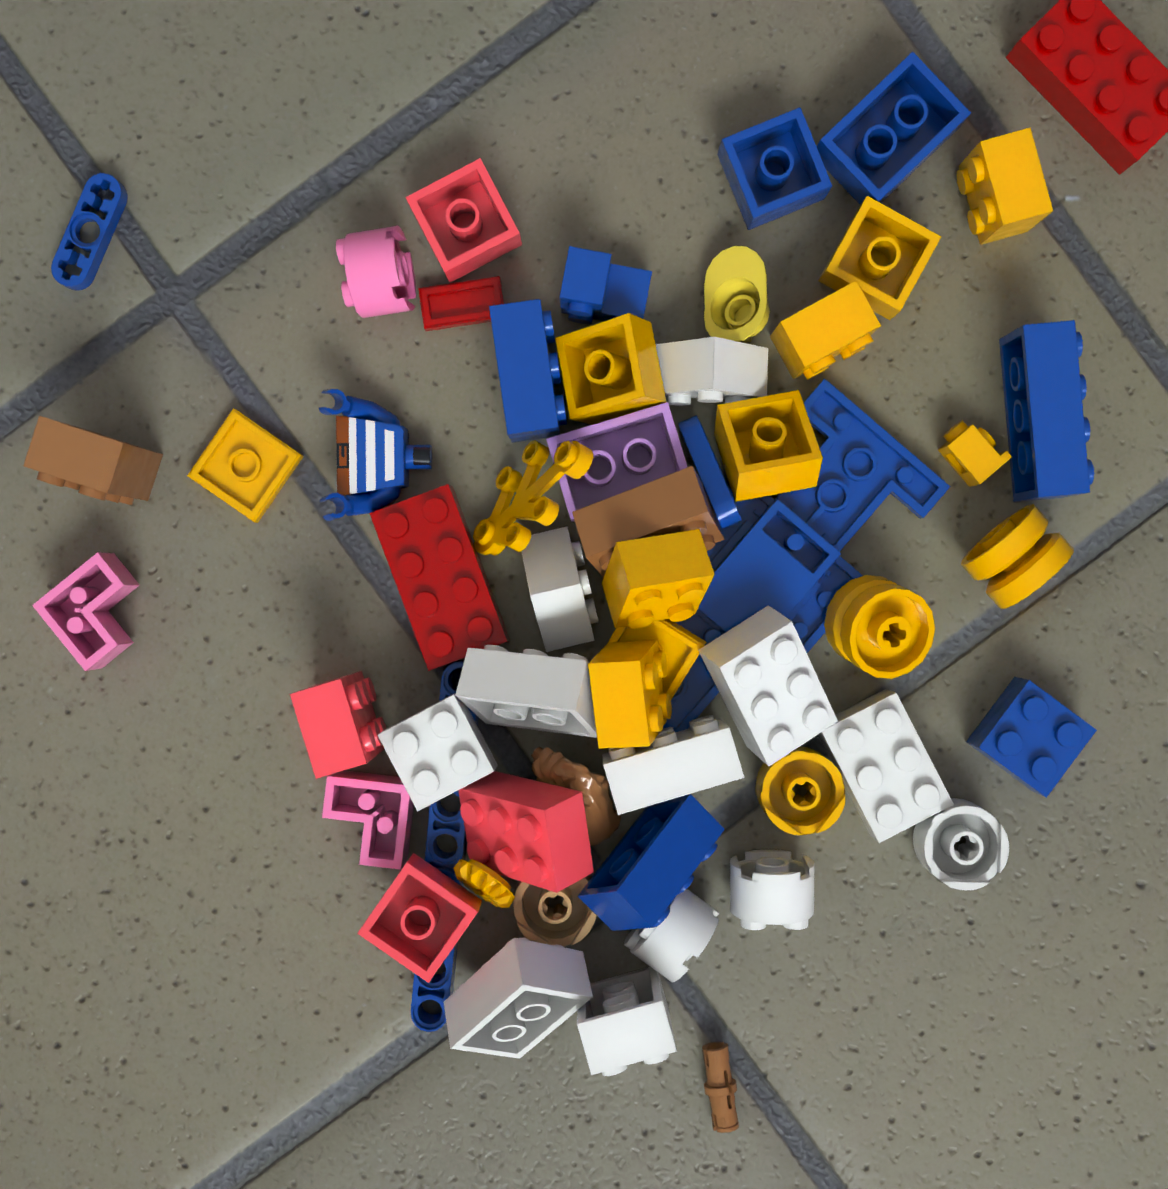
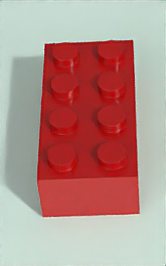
[1005,0,1168,175]
[369,484,510,671]

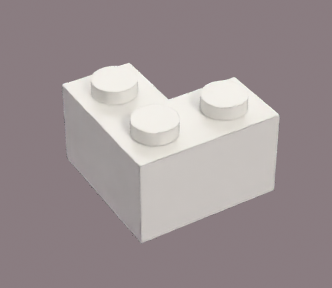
[656,337,768,406]
[521,526,599,652]

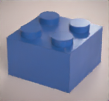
[717,107,832,230]
[966,677,1097,798]

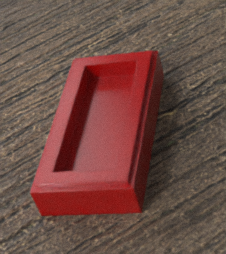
[418,276,504,331]

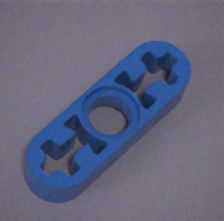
[51,173,128,291]
[678,415,742,528]

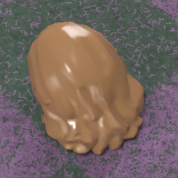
[531,747,621,846]

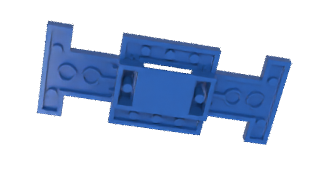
[663,378,951,733]

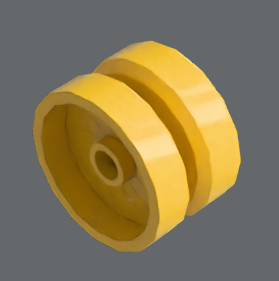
[961,504,1074,609]
[824,575,935,679]

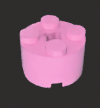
[336,226,416,318]

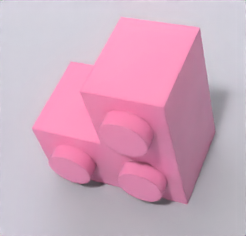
[32,552,140,671]
[322,770,414,870]

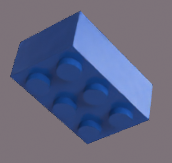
[817,52,971,205]
[489,299,567,443]
[578,794,725,931]

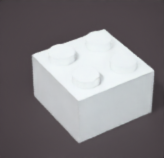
[377,693,498,812]

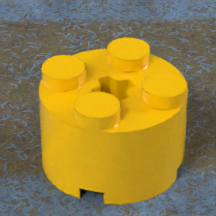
[755,746,845,835]

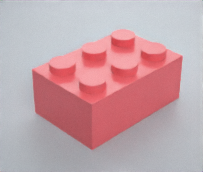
[290,671,387,779]
[458,771,594,893]

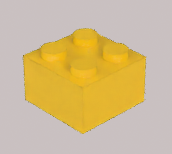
[956,128,1053,245]
[818,196,941,320]
[770,280,881,380]
[555,313,666,425]
[714,390,823,502]
[602,529,715,629]
[588,639,672,749]

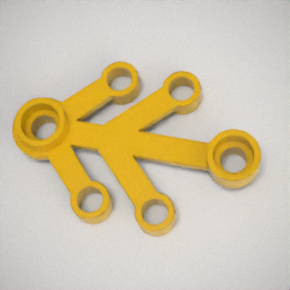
[473,440,593,556]

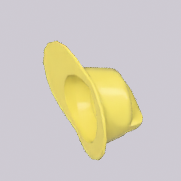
[704,246,770,343]

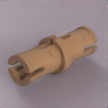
[702,1042,739,1133]

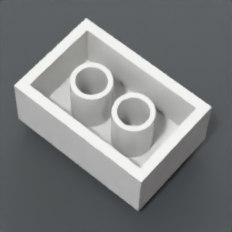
[698,605,838,766]
[455,645,597,738]
[818,689,954,843]
[602,715,744,815]
[443,938,593,1059]
[577,967,677,1076]

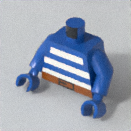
[319,389,432,521]

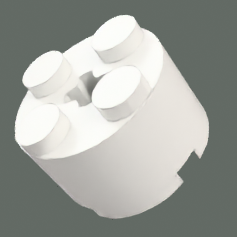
[913,798,1009,891]
[730,850,815,930]
[624,889,719,982]

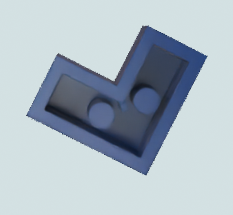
[560,246,652,324]

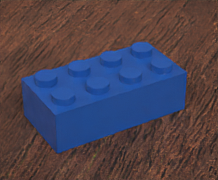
[999,320,1094,502]

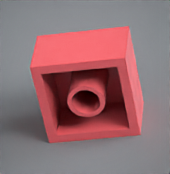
[405,158,522,283]
[357,853,482,983]

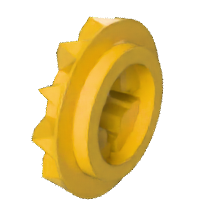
[453,859,515,908]

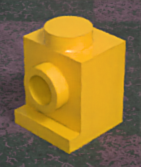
[938,420,1012,487]

